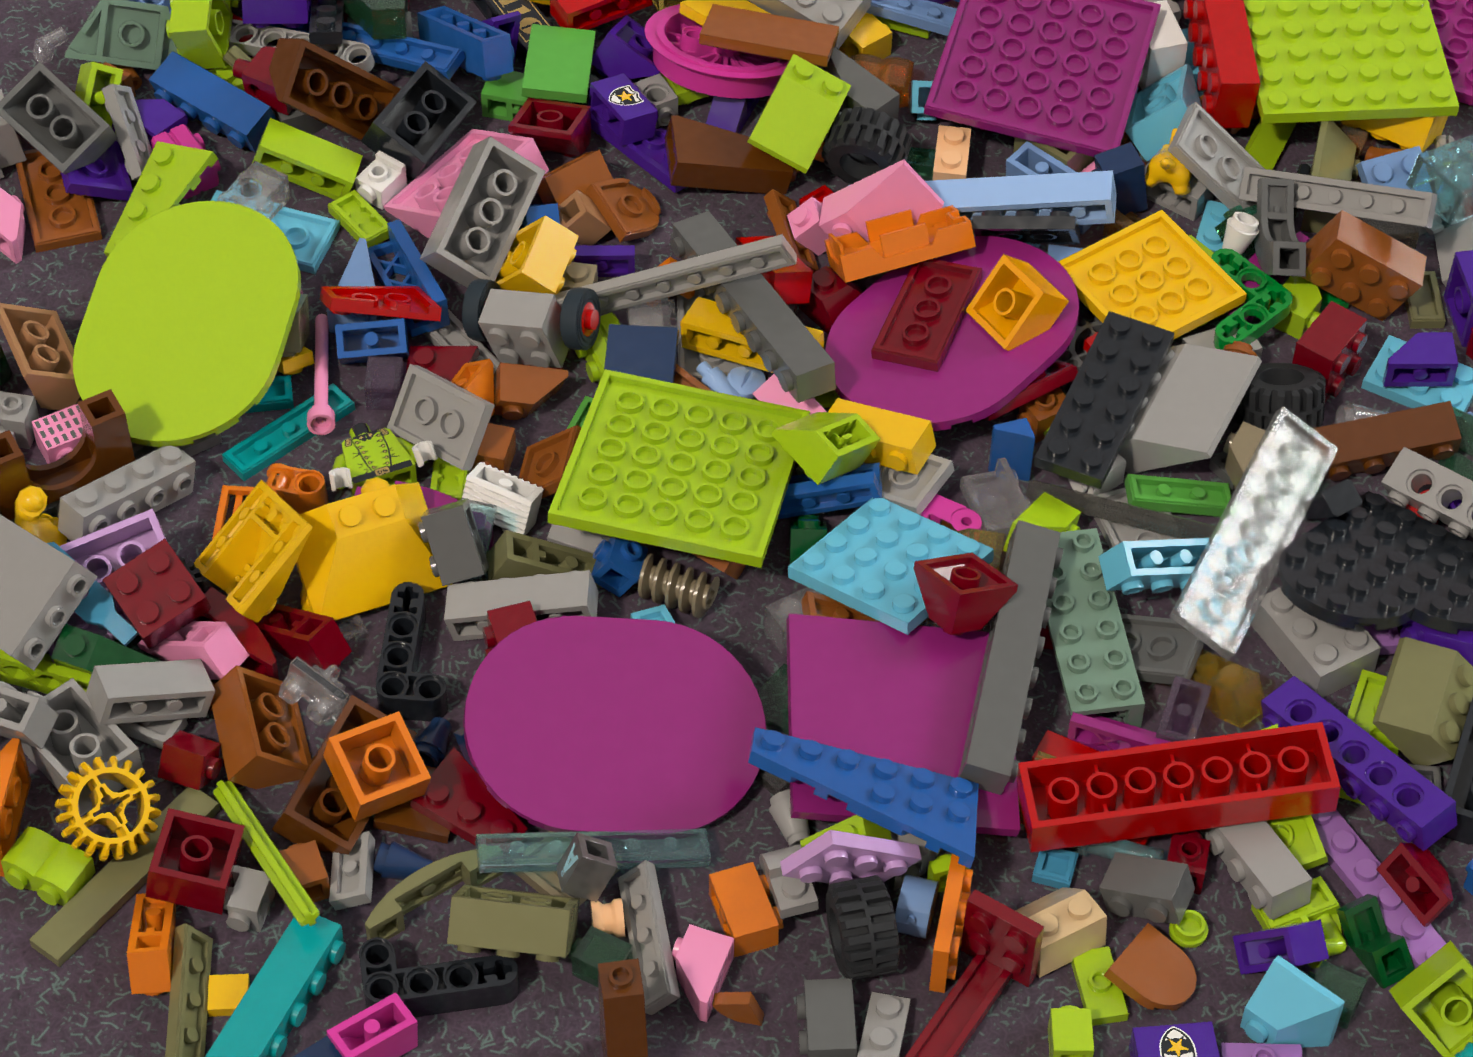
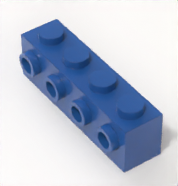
[417,6,514,81]
[148,51,278,153]

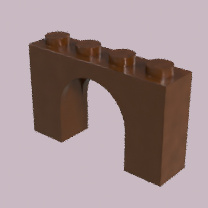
[0,389,135,520]

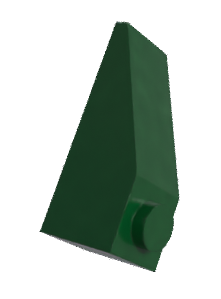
[51,624,159,674]

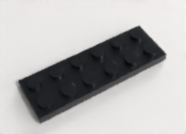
[1034,311,1174,489]

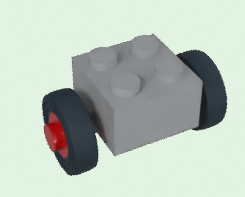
[462,279,601,368]

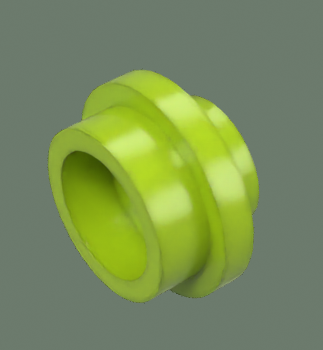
[1169,910,1208,948]

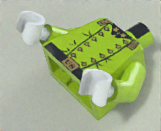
[329,423,438,497]

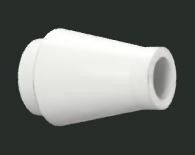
[1222,212,1259,255]

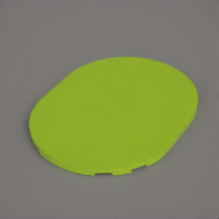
[73,201,301,447]

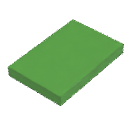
[521,24,596,103]

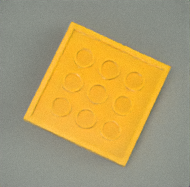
[1058,210,1247,340]

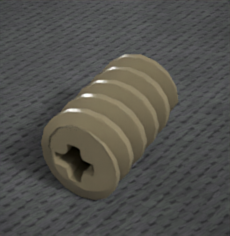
[638,553,720,618]

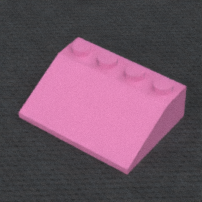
[383,129,549,238]

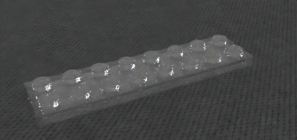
[1169,406,1338,660]

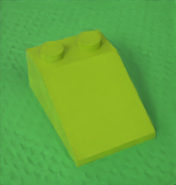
[747,54,851,174]

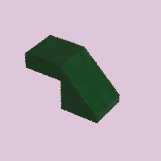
[1336,894,1415,988]

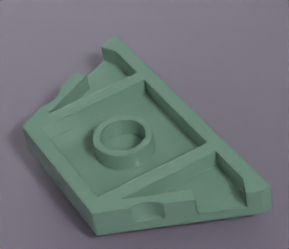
[64,0,178,70]

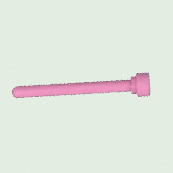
[307,314,335,435]

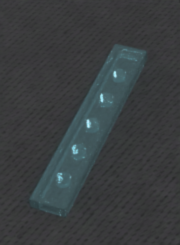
[475,828,711,873]

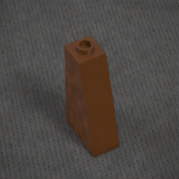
[665,115,797,195]
[598,958,648,1057]

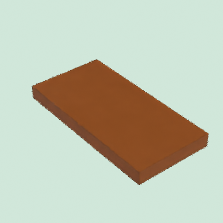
[699,4,839,67]
[16,149,102,253]

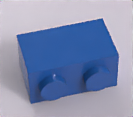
[335,318,409,365]

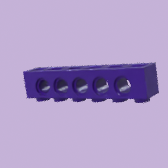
[1261,676,1457,851]

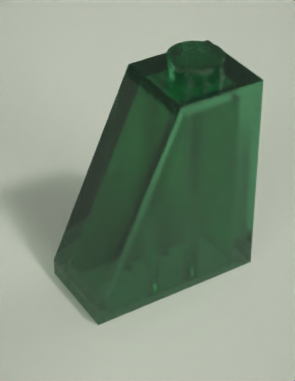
[344,0,408,40]

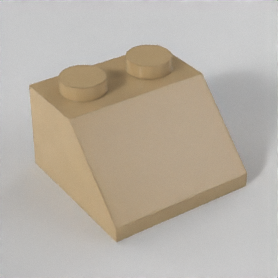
[1015,887,1107,978]

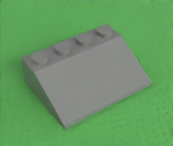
[1118,344,1262,474]

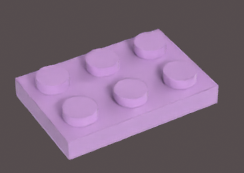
[780,830,922,884]

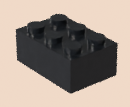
[361,61,477,181]

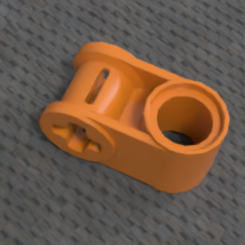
[266,463,329,514]

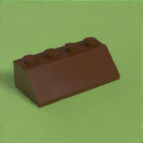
[269,38,401,141]
[272,695,417,855]

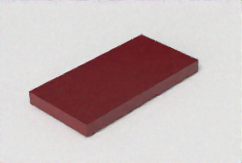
[871,259,982,372]

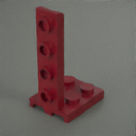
[905,889,1044,1057]

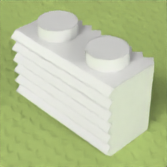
[462,462,544,535]

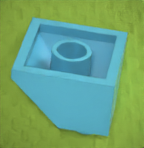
[1240,955,1345,1048]

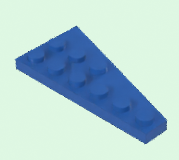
[748,727,979,869]

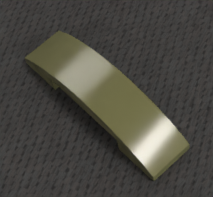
[365,848,504,940]

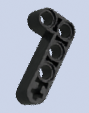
[376,582,448,722]
[359,937,520,1017]

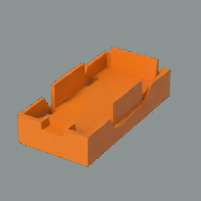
[824,205,976,283]

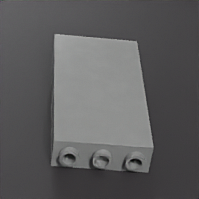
[0,514,98,670]

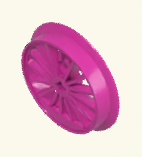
[645,4,789,99]

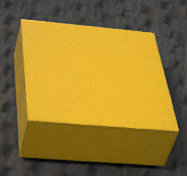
[207,974,250,1017]

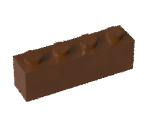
[1310,401,1462,481]

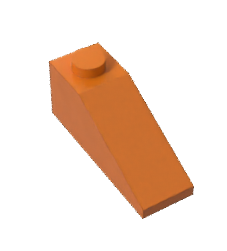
[127,893,176,996]

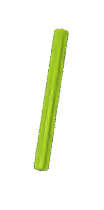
[213,780,320,926]

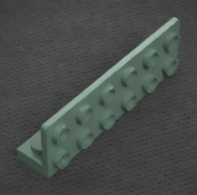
[1046,528,1145,728]

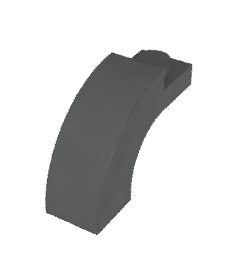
[1253,178,1306,277]

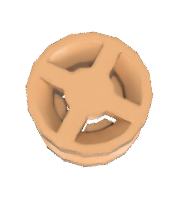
[590,898,625,940]

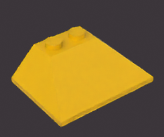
[194,480,313,623]
[296,482,453,621]

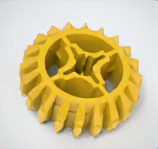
[55,756,161,861]

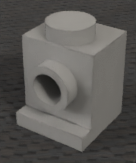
[224,865,275,932]

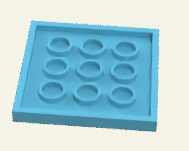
[788,497,994,635]

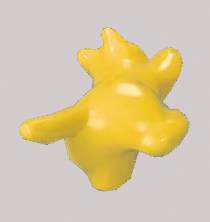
[1145,128,1192,196]

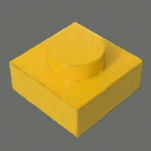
[278,346,315,375]

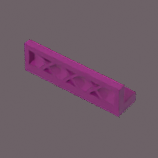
[1067,712,1182,752]

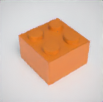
[323,711,431,822]

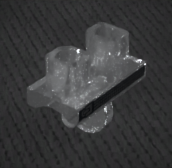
[279,657,350,726]

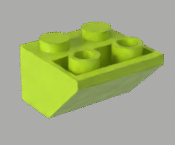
[771,412,881,485]

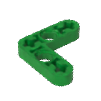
[1212,248,1293,350]

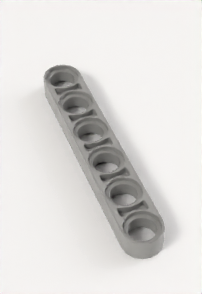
[229,19,375,72]

